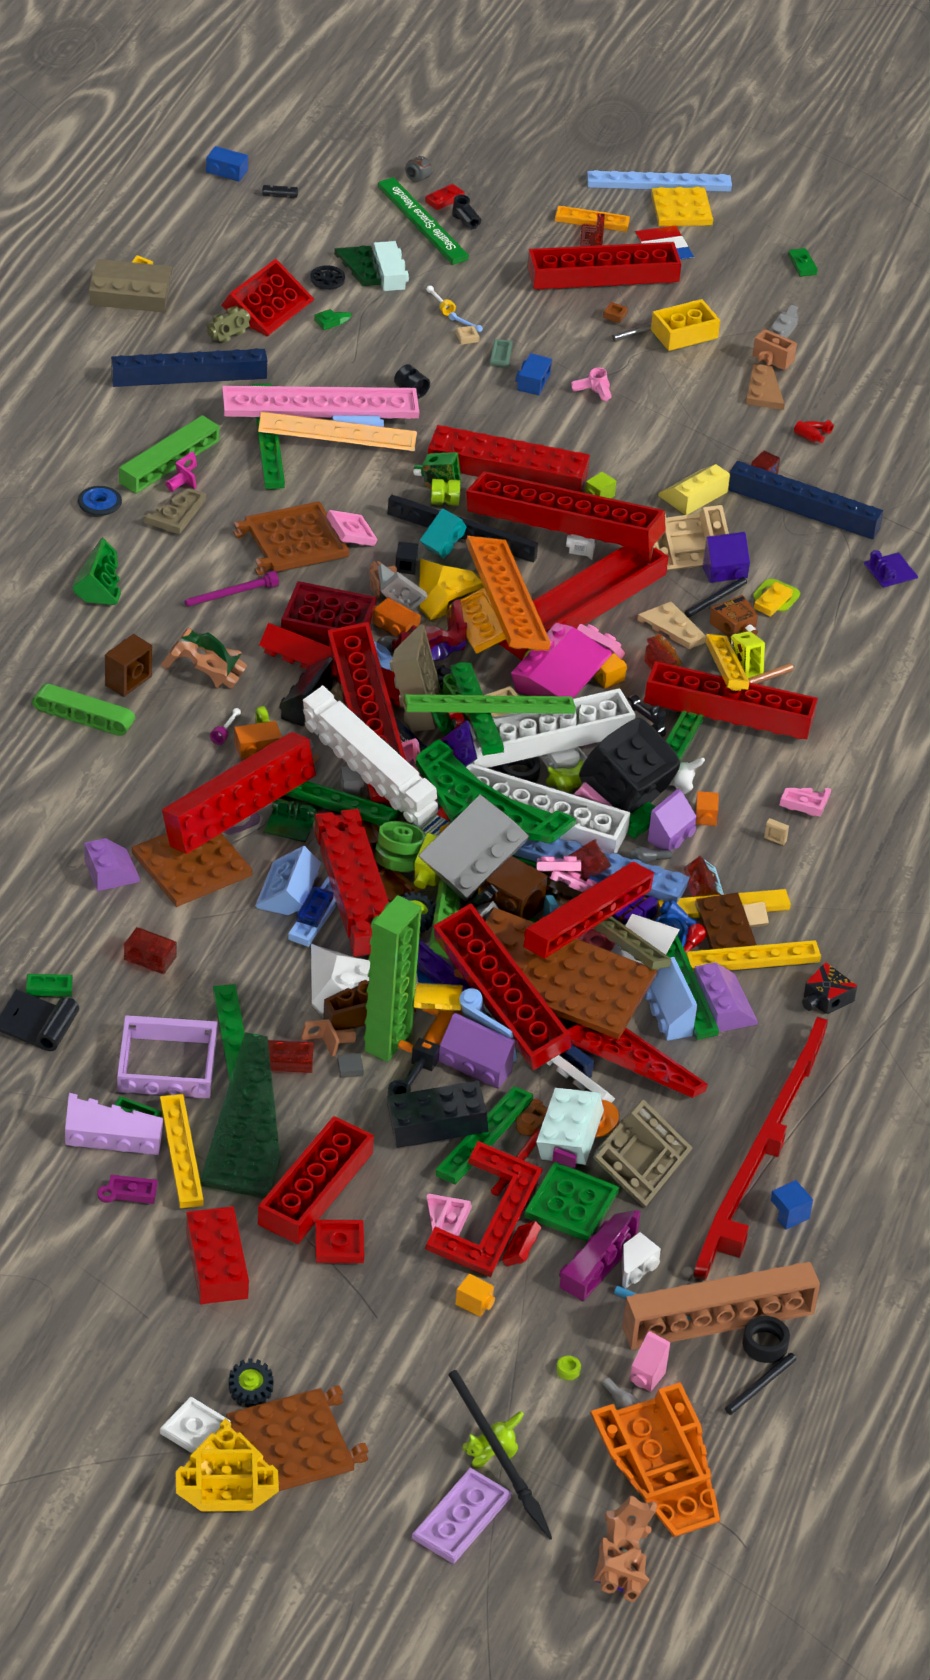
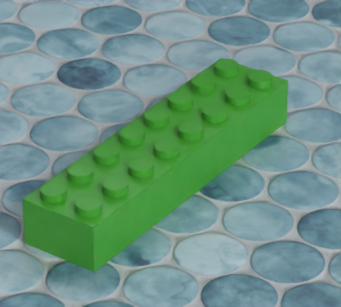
[364,895,422,1062]

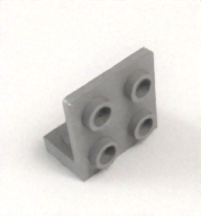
[378,564,427,610]

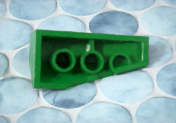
[72,537,121,605]

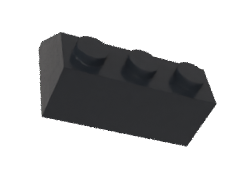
[279,657,333,727]

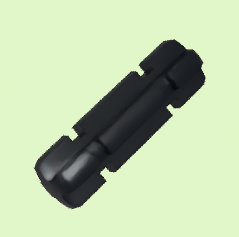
[262,185,298,198]

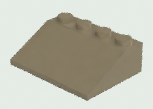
[89,259,173,313]
[390,624,442,732]

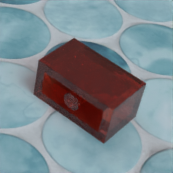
[124,927,177,974]

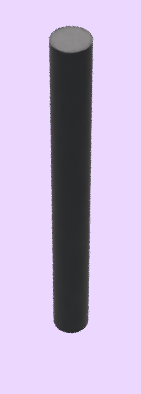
[685,577,747,618]
[725,1353,796,1415]

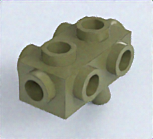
[206,306,250,343]

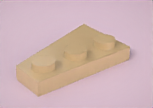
[637,602,706,649]

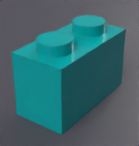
[419,508,467,559]

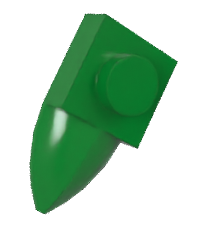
[314,309,352,330]

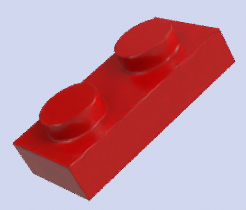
[425,183,465,211]
[502,1221,541,1267]

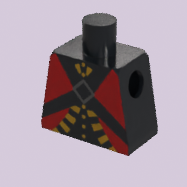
[802,962,857,1014]

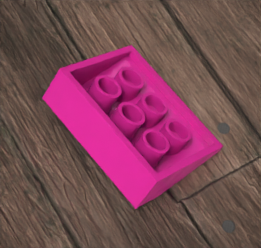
[511,623,612,699]

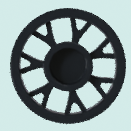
[310,265,345,290]

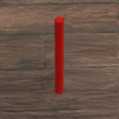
[491,1129,540,1196]

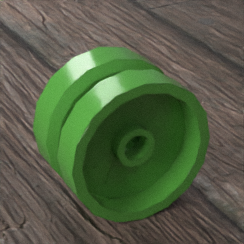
[374,821,426,872]

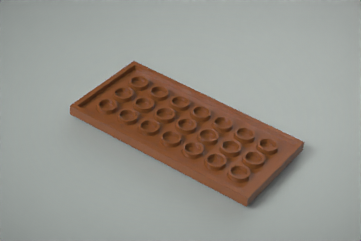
[454,907,657,1040]

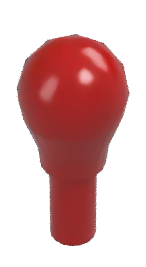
[683,923,707,953]

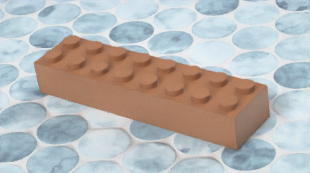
[622,1262,820,1350]

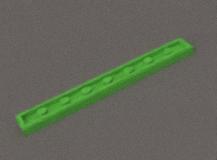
[403,694,576,714]

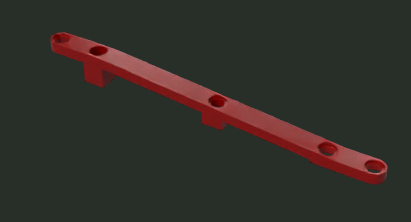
[694,1017,828,1281]

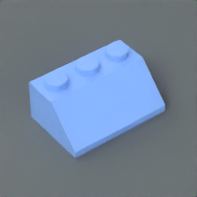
[255,846,321,915]
[644,957,697,1041]

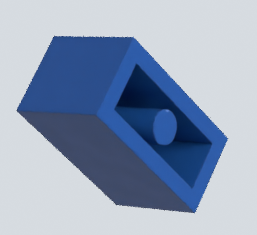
[206,146,248,182]
[515,353,552,396]

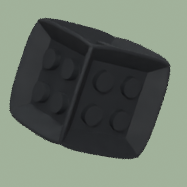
[579,717,680,814]

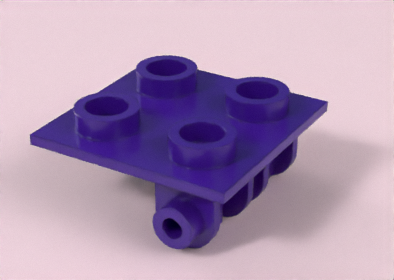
[864,550,918,588]
[440,721,478,767]

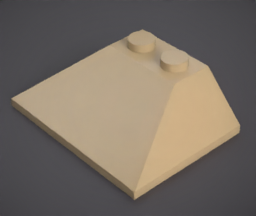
[652,505,729,571]

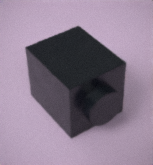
[395,542,419,575]

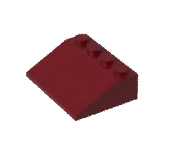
[281,581,377,646]

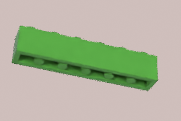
[119,415,220,494]

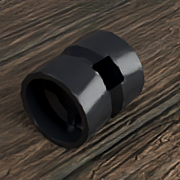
[394,364,430,399]

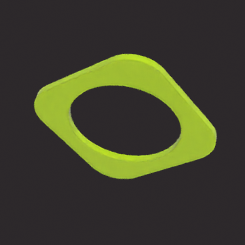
[753,579,800,612]

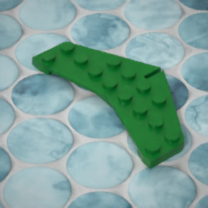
[415,740,576,843]

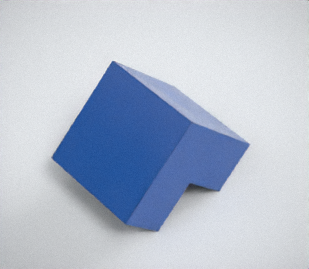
[770,1180,813,1230]

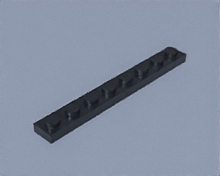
[387,494,538,563]

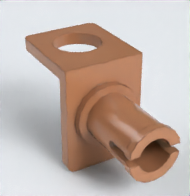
[369,561,397,598]
[301,1019,356,1056]

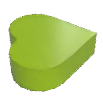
[255,706,270,723]

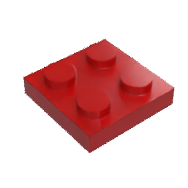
[315,1219,364,1263]

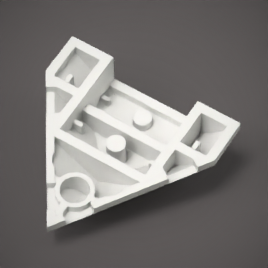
[311,944,370,1017]

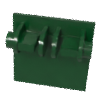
[264,798,318,842]

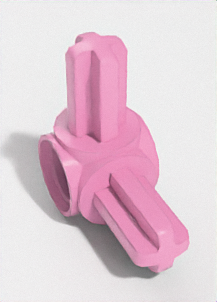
[571,367,612,402]

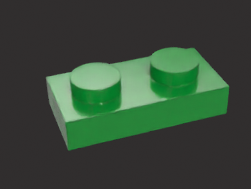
[627,802,656,839]

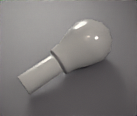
[602,1378,638,1410]

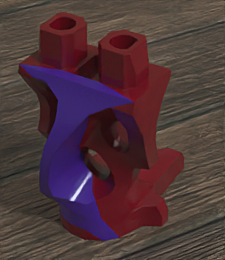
[392,599,468,661]

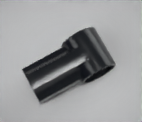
[452,195,481,230]

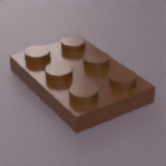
[695,892,757,949]

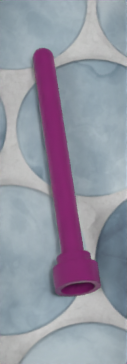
[184,571,279,607]

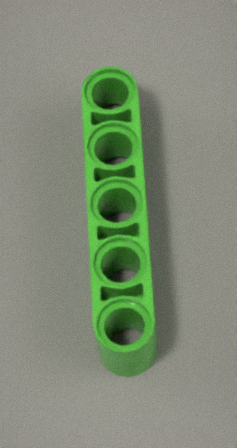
[32,683,135,736]

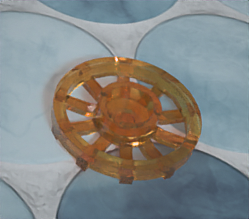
[654,633,682,666]

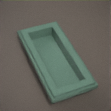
[490,339,513,368]

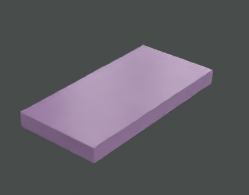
[412,1468,512,1564]

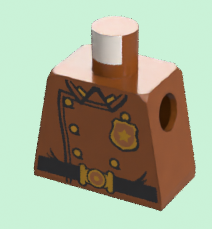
[709,595,758,637]

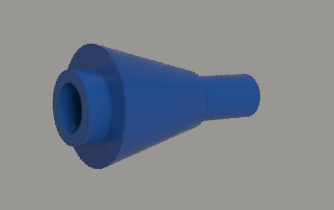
[659,899,699,927]

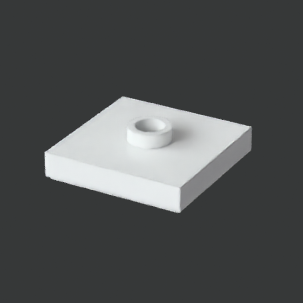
[160,1396,231,1453]

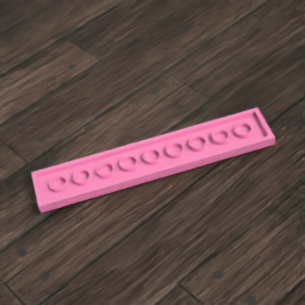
[222,386,420,419]

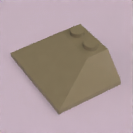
[593,1099,693,1208]

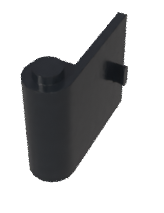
[0,989,79,1051]

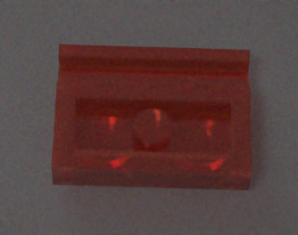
[644,636,677,669]
[563,839,612,881]
[266,1040,314,1073]

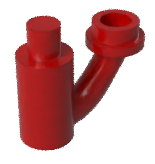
[794,420,834,443]

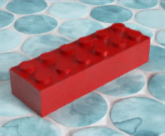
[257,1116,374,1245]

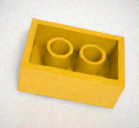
[651,299,720,351]

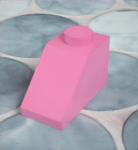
[630,1331,670,1392]

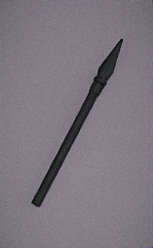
[448,1370,552,1540]

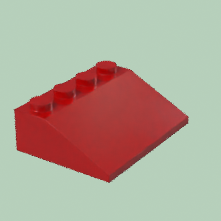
[221,258,314,337]

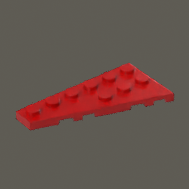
[567,1024,708,1098]

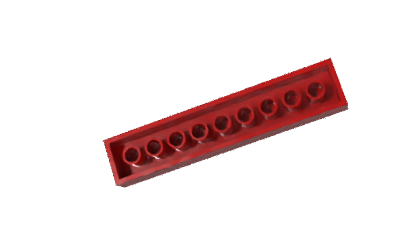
[466,471,666,551]
[328,622,406,808]

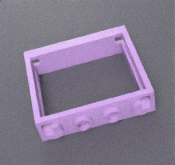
[117,1015,217,1098]

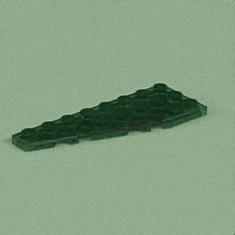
[200,1032,280,1198]

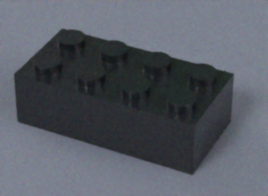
[387,1080,489,1148]

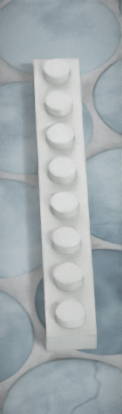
[484,1005,615,1103]

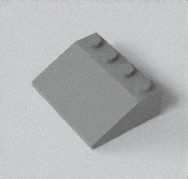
[418,795,529,902]

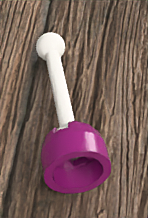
[210,708,241,745]

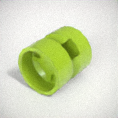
[431,479,460,506]

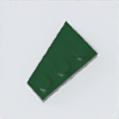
[334,245,381,286]

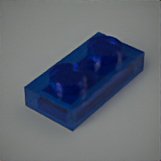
[296,886,334,928]

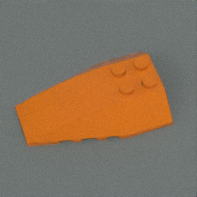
[590,1382,720,1537]

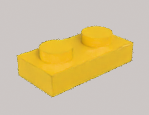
[754,582,793,617]

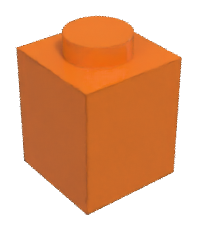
[695,791,719,826]

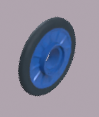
[78,486,122,516]

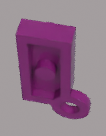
[97,1175,158,1204]

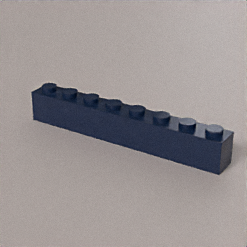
[111,348,268,387]
[728,461,883,539]

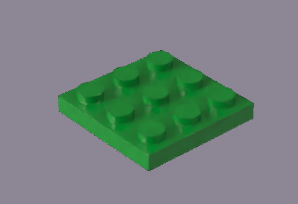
[525,1162,619,1242]

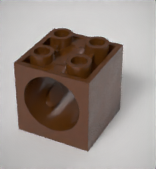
[484,856,547,920]

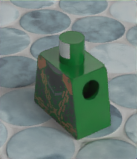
[413,452,461,489]

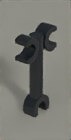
[628,694,666,737]
[459,884,498,910]

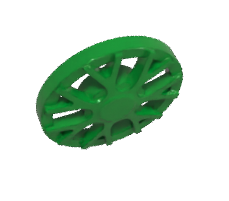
[432,712,455,736]

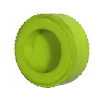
[556,1355,581,1380]

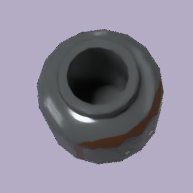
[405,156,432,182]

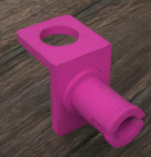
[165,452,197,492]

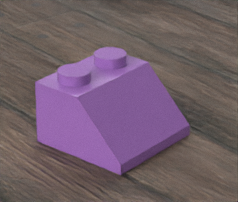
[648,789,696,851]
[84,838,140,891]

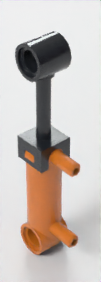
[387,1009,463,1107]

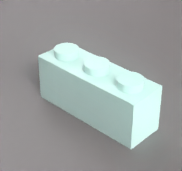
[373,241,409,291]

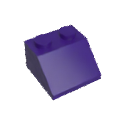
[702,532,750,583]

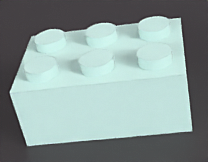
[537,1088,604,1165]

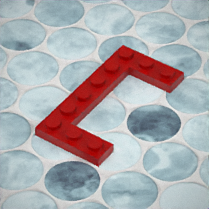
[425,1141,543,1278]

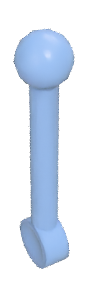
[449,312,483,332]

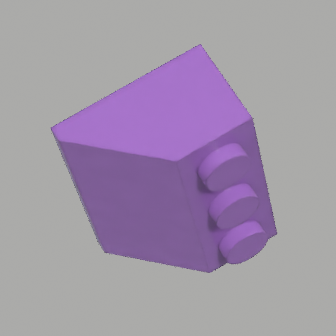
[694,962,758,1032]
[439,1013,515,1089]

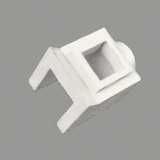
[566,534,596,560]

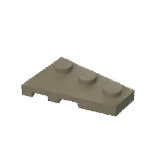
[144,488,206,534]

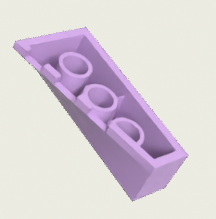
[65,1093,163,1155]

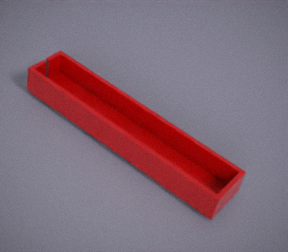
[498,547,669,661]

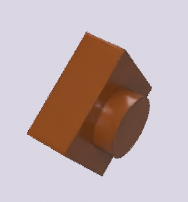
[603,302,628,323]

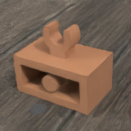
[752,329,797,370]

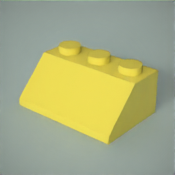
[658,464,730,515]

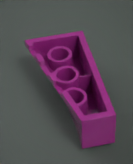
[559,1210,641,1302]

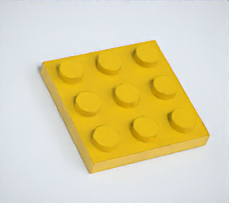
[651,187,713,226]

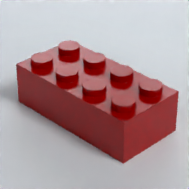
[186,1206,249,1304]

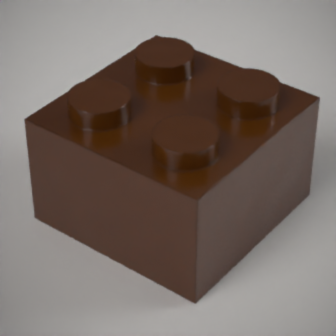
[105,634,152,697]

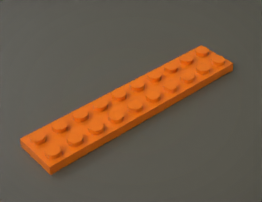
[466,536,551,651]

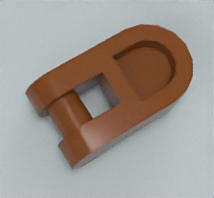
[516,1098,548,1136]

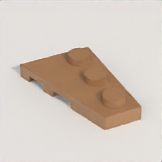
[746,364,785,410]

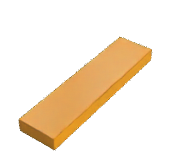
[555,206,630,232]

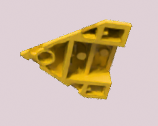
[419,558,484,621]
[176,1418,279,1511]

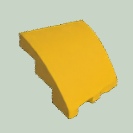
[414,983,463,1011]

